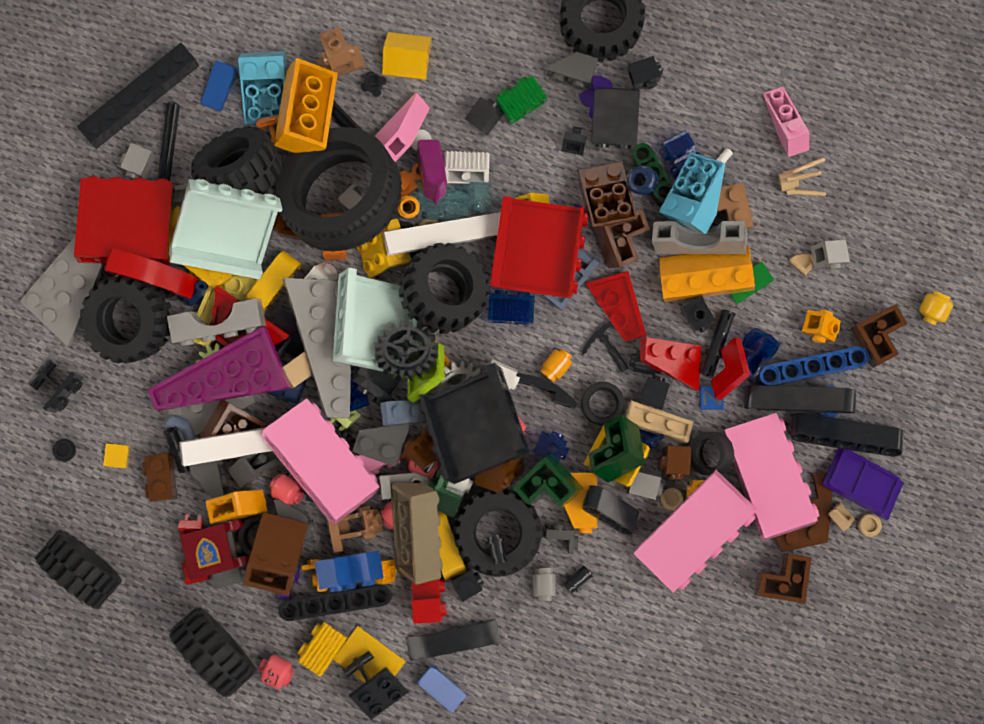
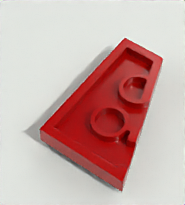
[585,271,647,342]
[640,337,701,391]

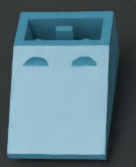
[238,51,287,124]
[659,152,725,234]

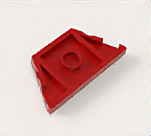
[210,285,290,346]

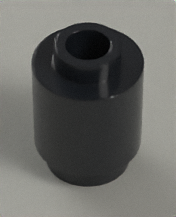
[629,350,661,375]

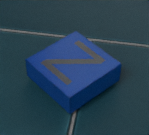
[700,387,724,410]

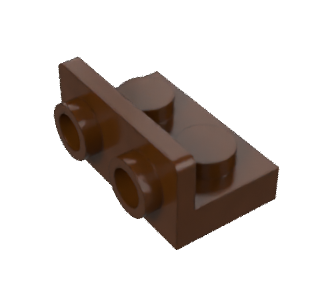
[400,427,438,471]

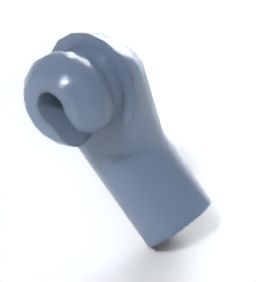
[165,415,196,441]

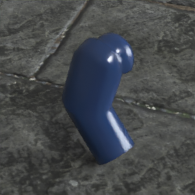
[181,281,207,306]

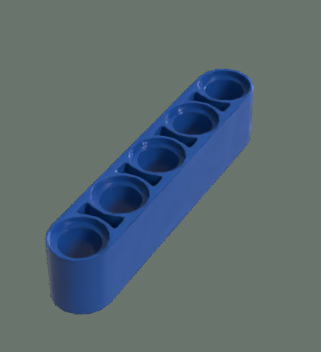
[757,347,869,386]

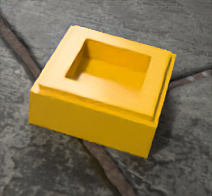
[103,443,130,469]

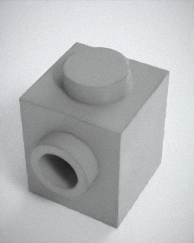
[120,143,156,180]
[811,240,850,271]

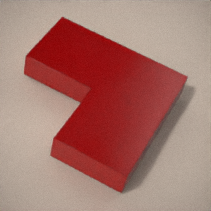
[711,337,750,400]

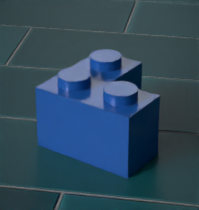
[315,551,384,593]

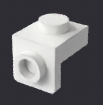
[304,262,339,281]

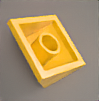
[382,32,432,80]

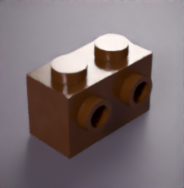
[658,446,691,481]
[142,453,178,502]

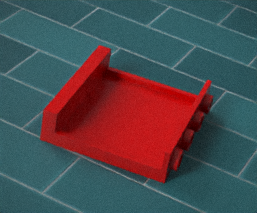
[74,176,175,266]
[490,196,589,299]

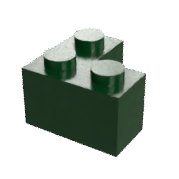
[589,415,645,483]
[513,454,584,507]

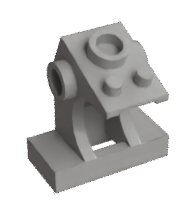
[375,473,430,499]

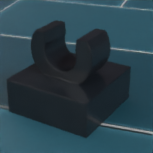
[561,126,587,156]

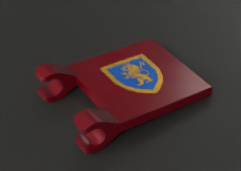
[180,520,250,580]

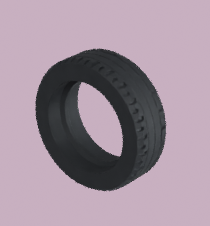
[275,127,402,252]

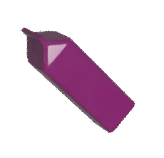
[416,140,447,205]

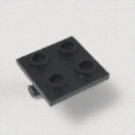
[273,304,305,366]
[30,360,84,413]
[342,650,408,720]

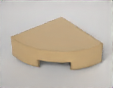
[788,254,814,276]

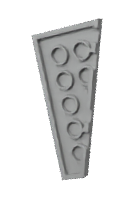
[20,237,103,347]
[283,278,351,419]

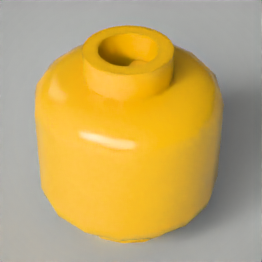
[919,290,953,325]

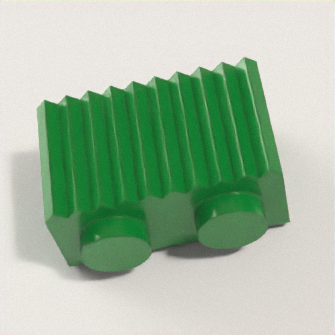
[496,75,547,126]

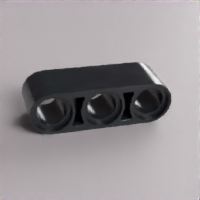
[582,485,640,535]

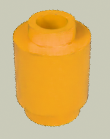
[396,196,420,218]
[540,349,573,383]

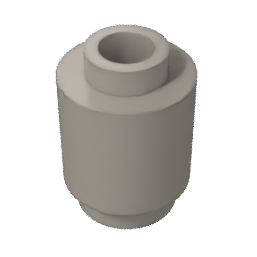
[533,568,556,602]

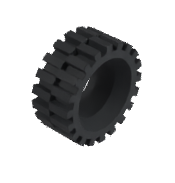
[34,530,122,609]

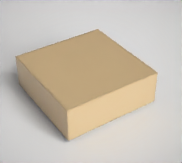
[828,502,855,532]

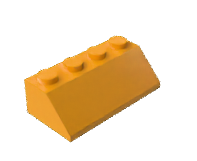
[274,58,338,153]
[659,246,755,302]

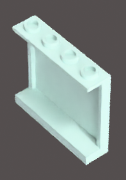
[169,179,282,279]
[333,267,421,377]

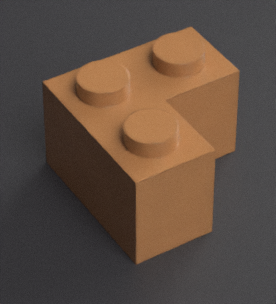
[716,183,754,231]

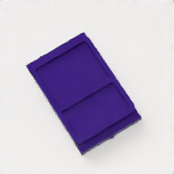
[822,448,904,521]

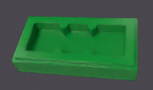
[729,262,774,305]

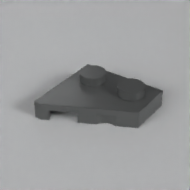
[352,424,411,467]

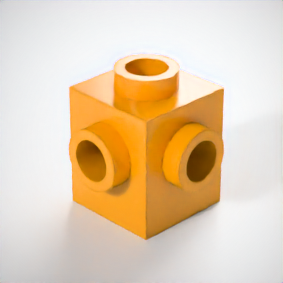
[801,310,841,344]

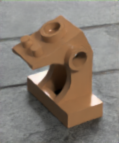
[316,26,366,77]
[327,506,383,553]

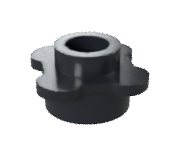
[361,71,387,97]

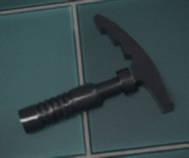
[582,321,629,373]

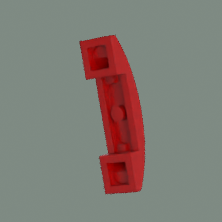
[104,248,197,299]

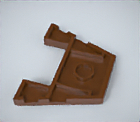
[774,472,833,552]

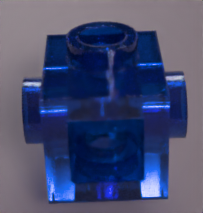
[533,431,570,461]

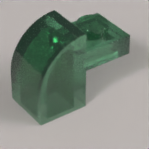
[427,465,464,518]

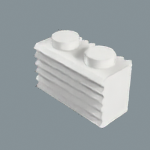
[444,151,489,185]

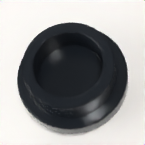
[53,439,76,462]

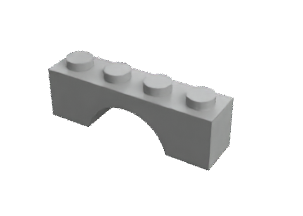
[652,221,748,254]
[167,299,266,347]

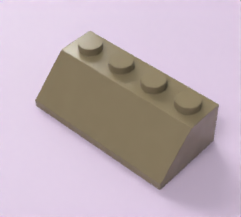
[391,482,443,584]

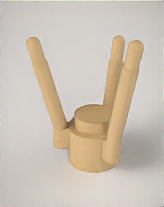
[778,158,826,196]

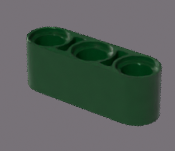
[631,143,673,206]

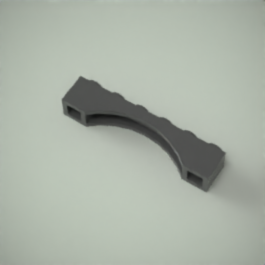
[189,459,247,588]

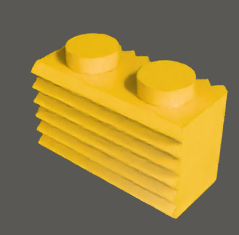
[297,621,348,677]

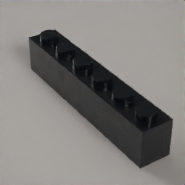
[76,42,199,149]

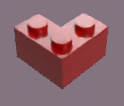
[411,578,447,624]

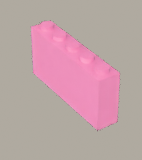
[261,399,380,526]
[723,413,819,541]
[633,470,756,593]

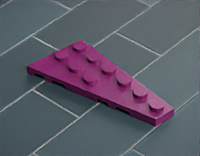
[147,326,292,411]

